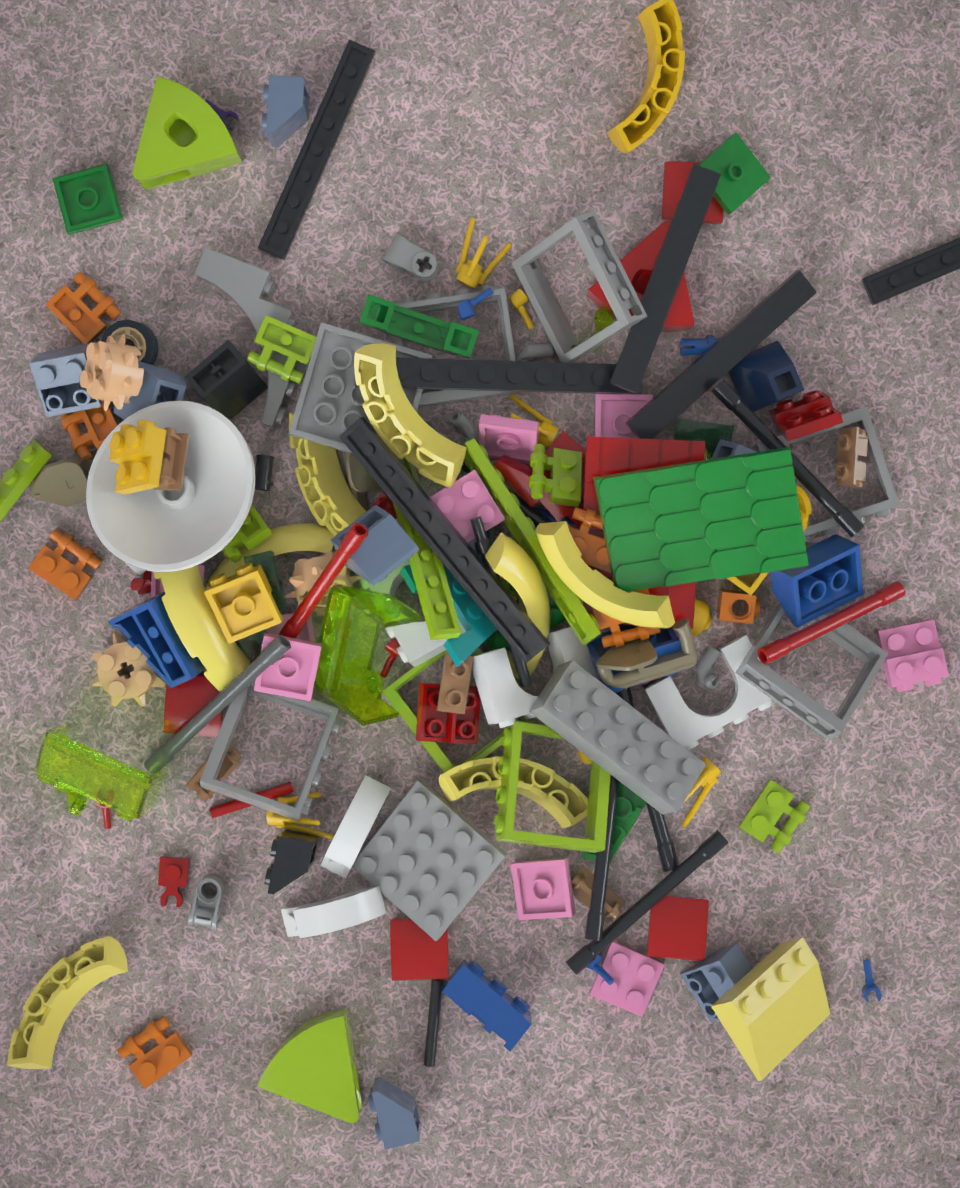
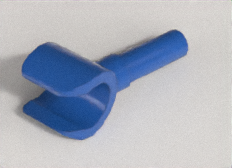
[457,287,493,320]
[587,954,614,985]
[862,960,882,1002]

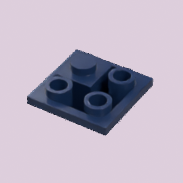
[728,341,804,412]

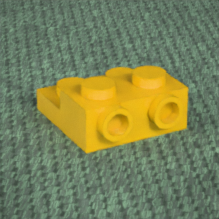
[109,420,166,495]
[204,563,283,644]

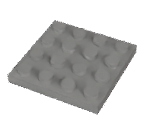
[288,322,433,463]
[352,779,508,941]

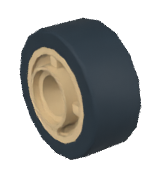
[101,320,159,365]

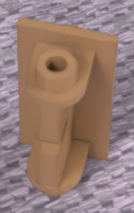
[153,427,189,491]
[835,427,869,488]
[437,653,474,714]
[186,745,242,801]
[571,865,626,924]

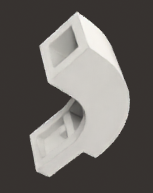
[321,775,391,878]
[281,886,386,938]

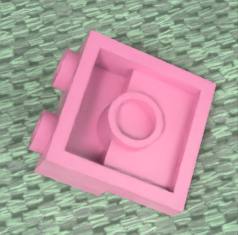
[877,619,949,692]

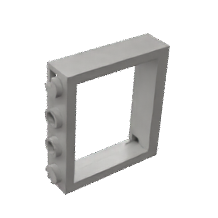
[512,211,648,363]
[396,285,520,408]
[754,406,900,543]
[735,603,888,741]
[200,679,342,821]

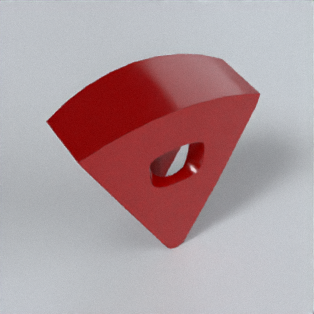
[587,221,694,332]

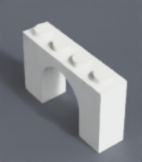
[357,560,466,667]
[472,626,597,728]
[643,635,775,750]

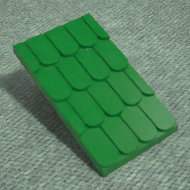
[593,448,809,592]

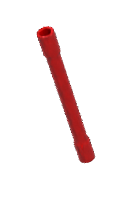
[278,523,369,638]
[758,581,905,665]

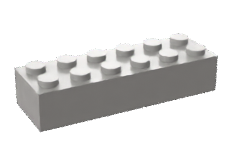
[529,660,706,814]

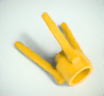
[455,217,512,289]
[509,394,559,448]
[682,757,721,827]
[266,792,334,840]

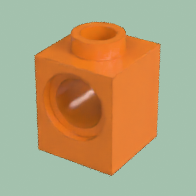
[716,589,761,624]

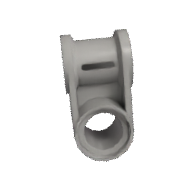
[383,234,439,281]
[188,873,225,932]

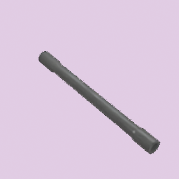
[144,635,291,774]

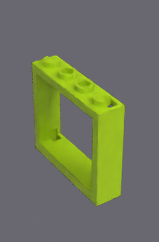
[382,647,534,773]
[493,721,611,853]

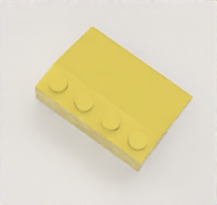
[711,937,831,1081]

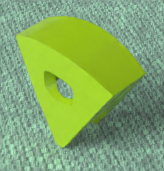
[132,76,242,190]
[257,1007,362,1123]

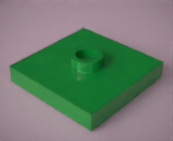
[698,132,771,214]
[52,163,124,235]

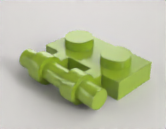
[247,315,316,384]
[529,444,582,507]
[221,504,273,562]
[738,779,811,854]

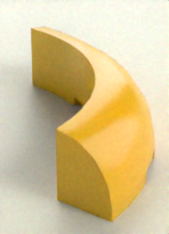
[607,0,685,153]

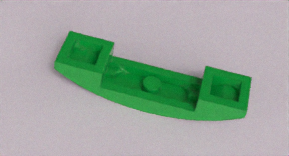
[360,294,479,359]

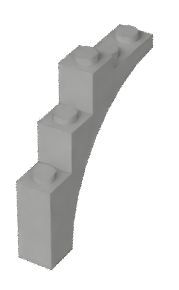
[195,247,308,428]

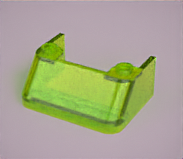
[314,586,421,726]
[34,725,166,822]

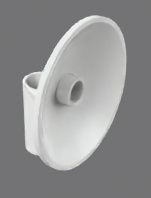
[86,401,255,575]

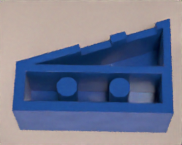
[108,592,206,688]
[442,960,532,1052]

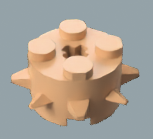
[80,334,144,411]
[285,551,362,617]
[92,633,166,707]

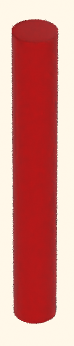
[210,781,294,818]

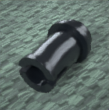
[255,454,275,491]

